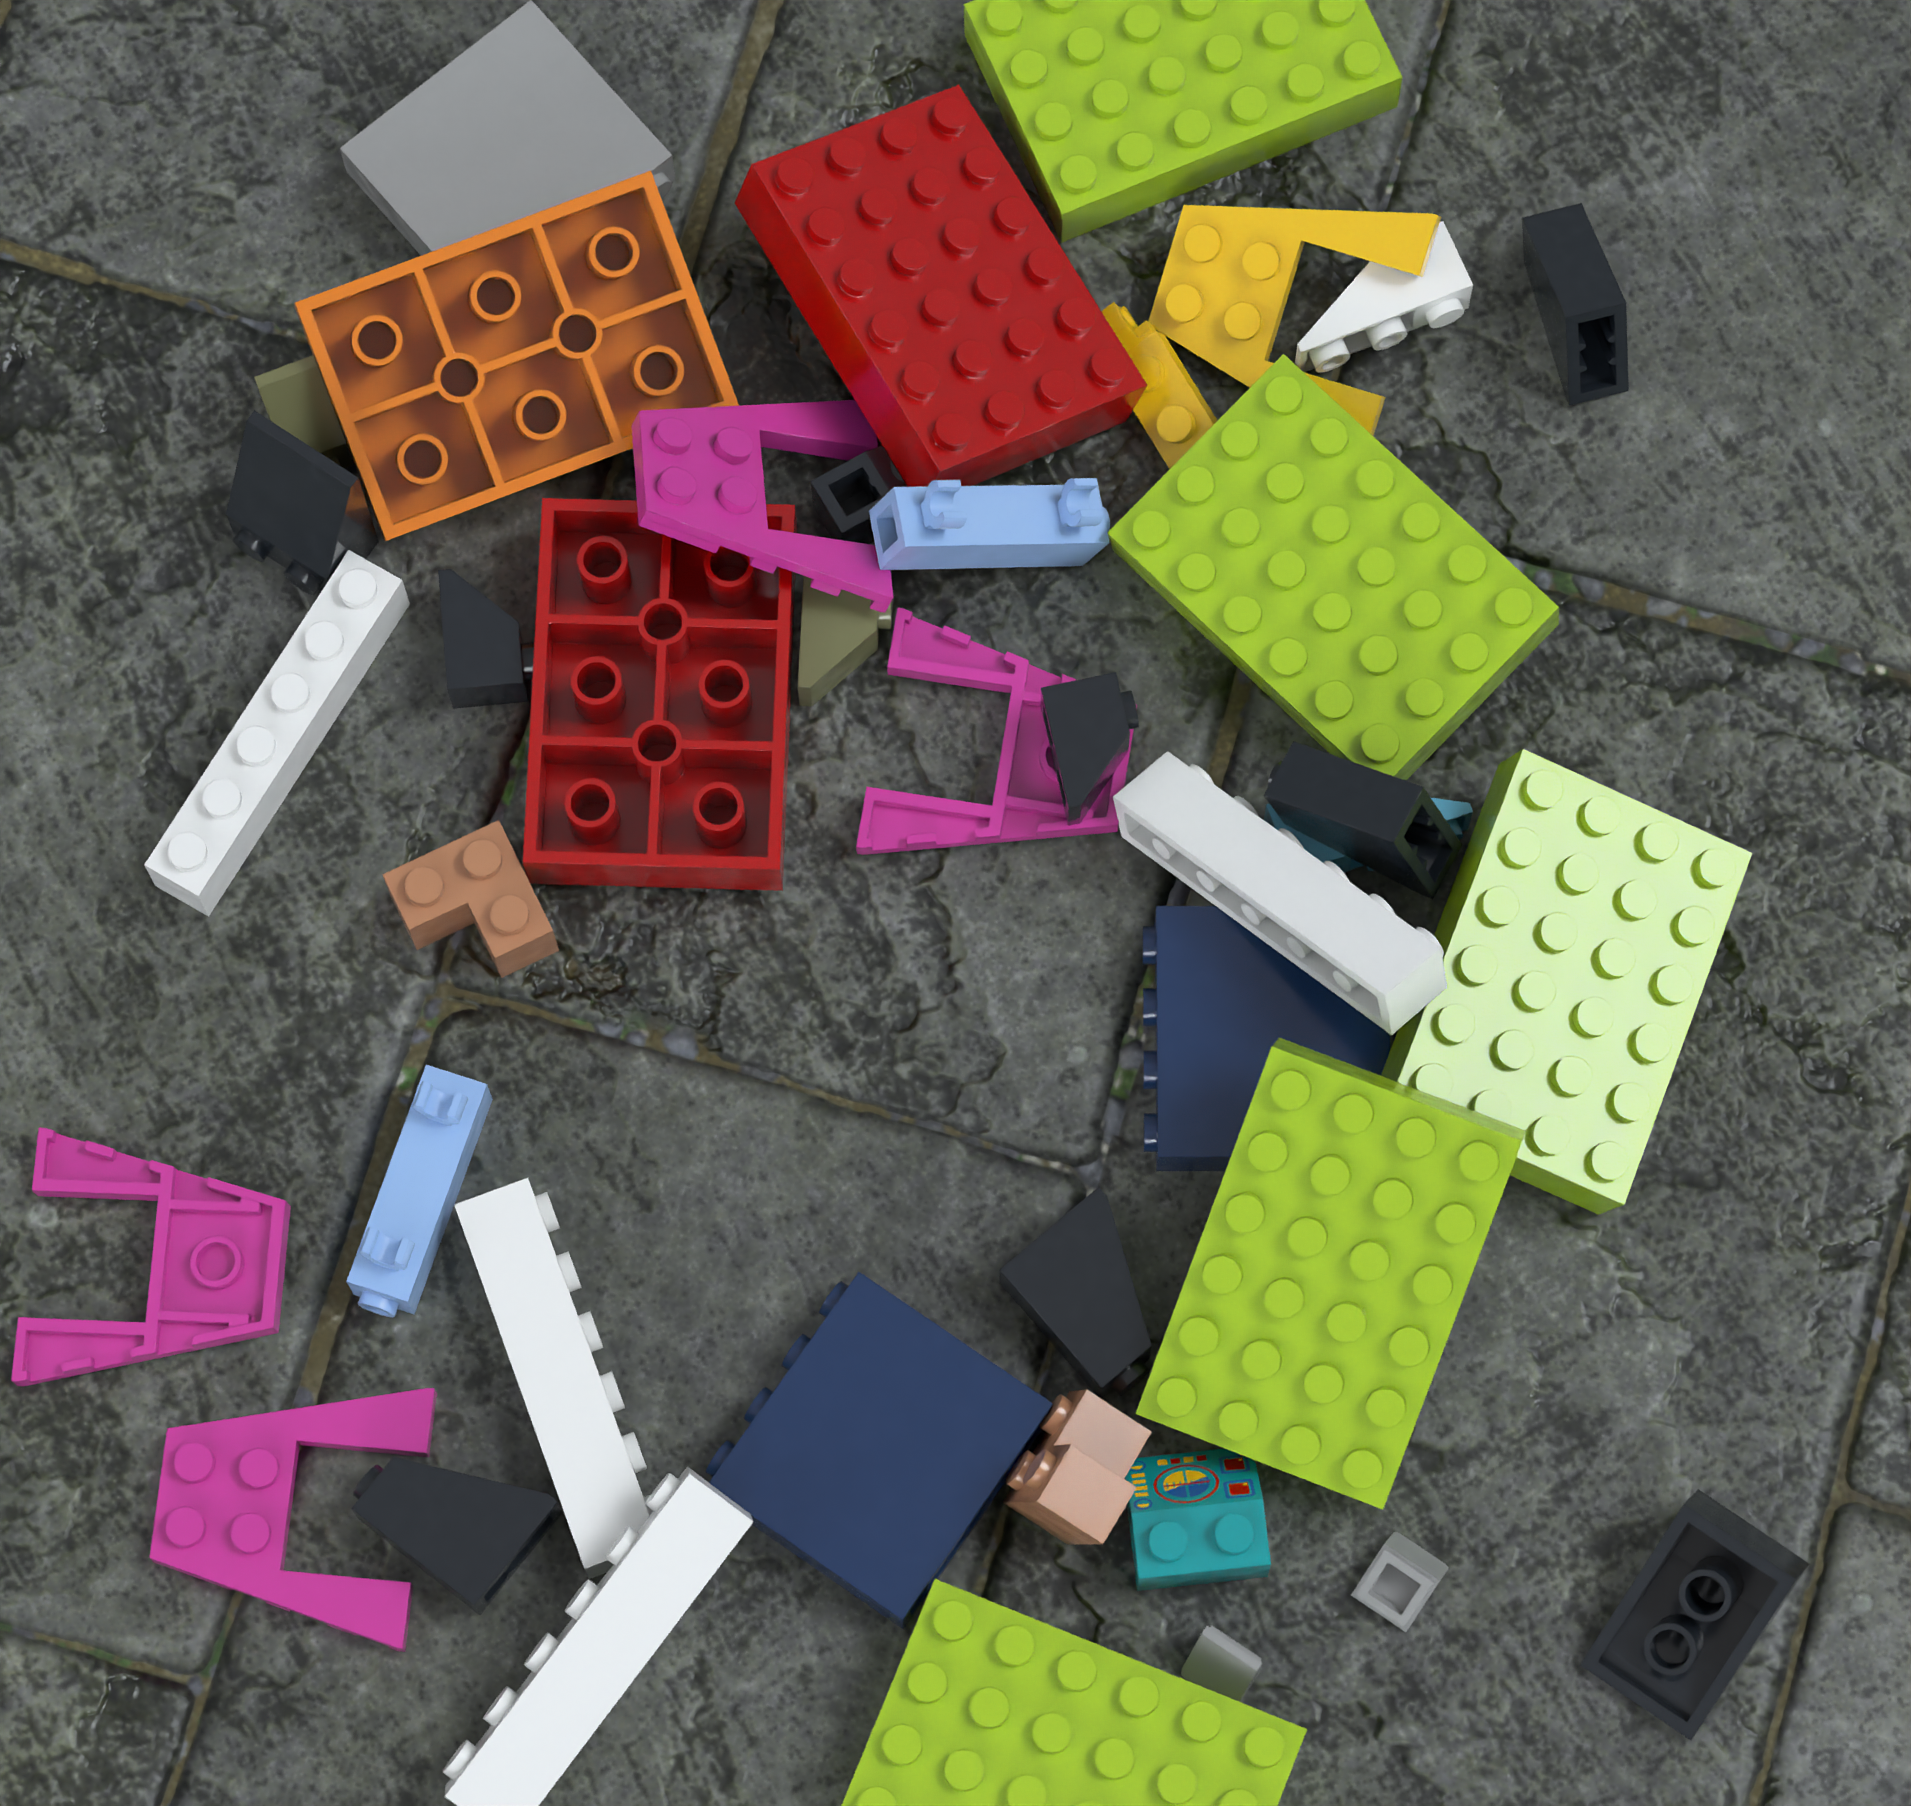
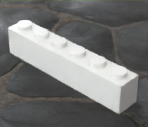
[144,550,410,916]
[1113,751,1447,1035]
[454,1178,653,1579]
[443,1467,753,1806]

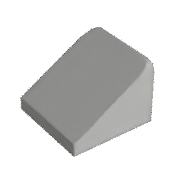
[1351,1532,1449,1632]
[1181,1625,1262,1702]

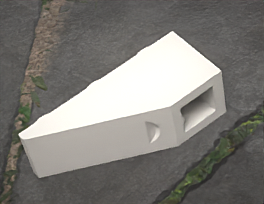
[1295,221,1473,373]

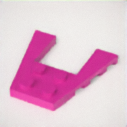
[632,400,893,613]
[856,608,1137,855]
[11,1128,291,1386]
[149,1388,437,1652]

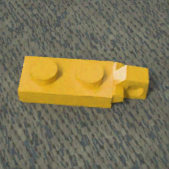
[1101,302,1218,469]

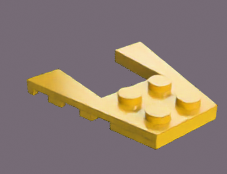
[1148,205,1441,436]

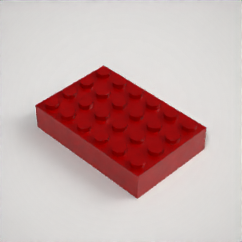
[734,85,1148,487]
[523,498,798,891]

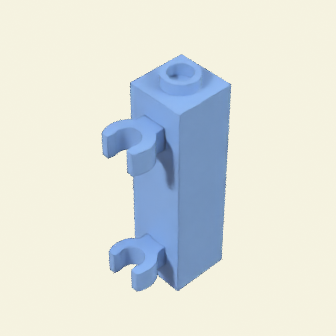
[869,478,1110,570]
[346,1065,493,1317]

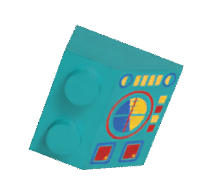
[1124,1448,1271,1591]

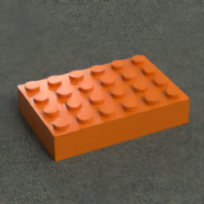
[294,170,739,541]

